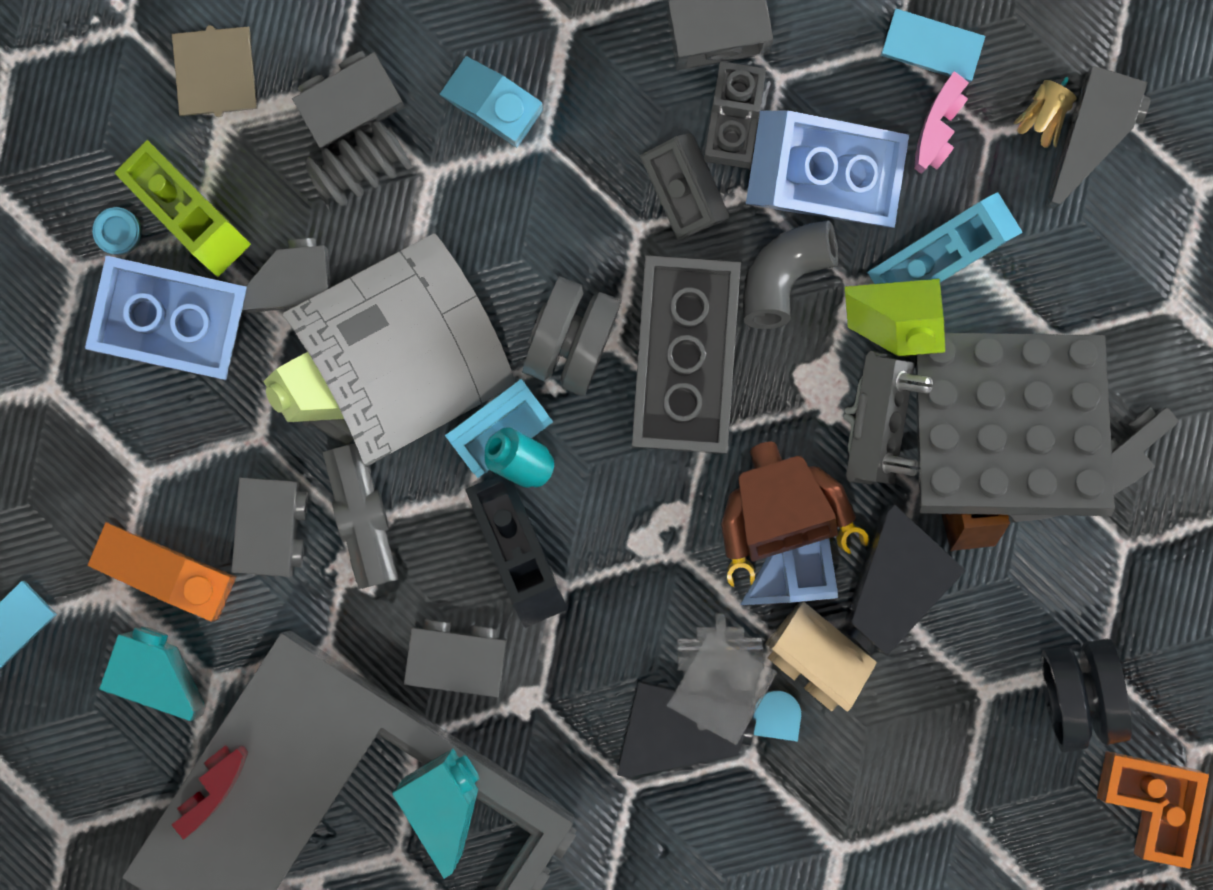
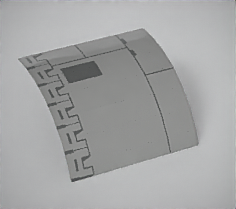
[283,234,516,467]

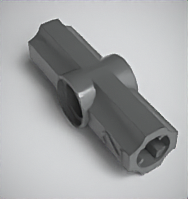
[322,443,399,589]

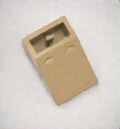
[765,601,877,712]

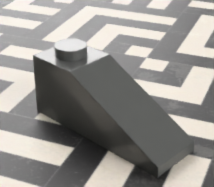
[1045,66,1151,209]

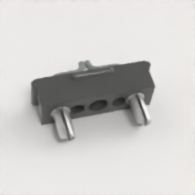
[844,351,933,484]

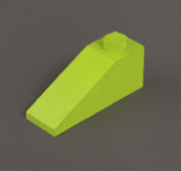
[114,140,251,277]

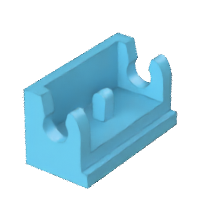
[445,379,553,478]

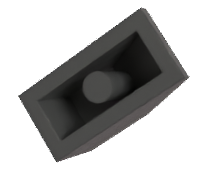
[241,238,331,314]

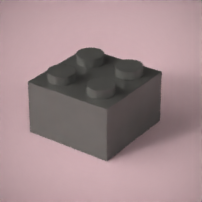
[667,0,773,71]

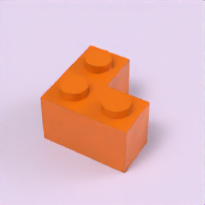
[1097,751,1209,869]

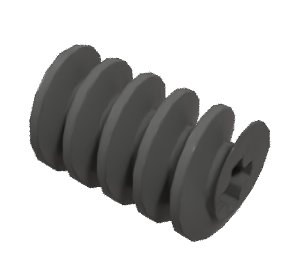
[305,120,413,213]

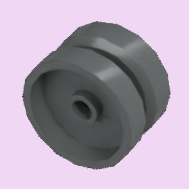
[522,276,622,397]

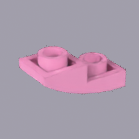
[914,71,969,174]

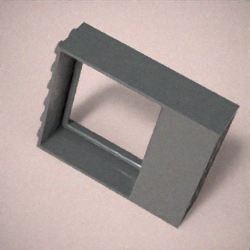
[122,630,577,890]

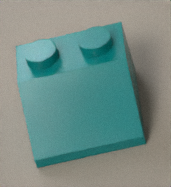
[99,626,206,721]
[392,748,479,878]

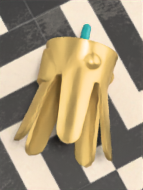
[1013,77,1077,148]

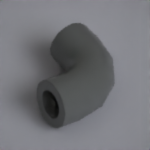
[743,220,839,329]

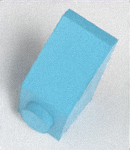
[439,56,543,148]

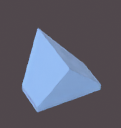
[740,538,838,605]

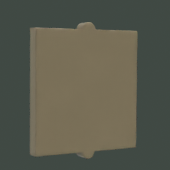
[172,25,257,117]

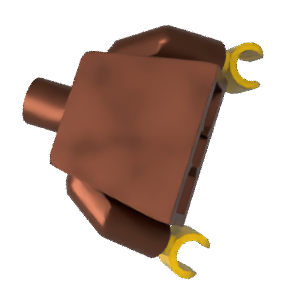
[721,442,869,587]

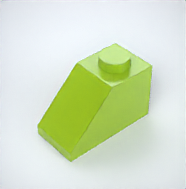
[845,279,945,356]

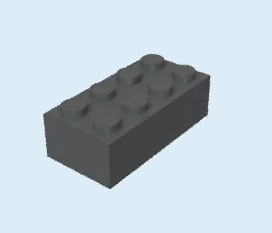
[632,255,741,454]

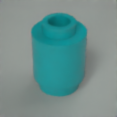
[484,427,554,488]

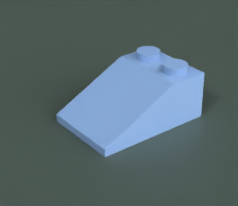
[746,111,909,228]
[85,256,247,380]

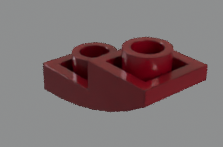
[172,745,248,840]

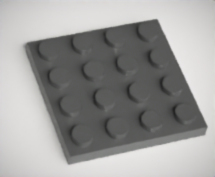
[915,333,1115,516]

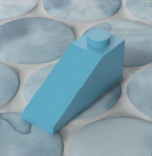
[867,192,1022,284]

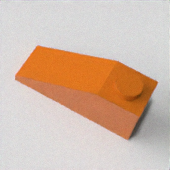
[87,522,237,622]

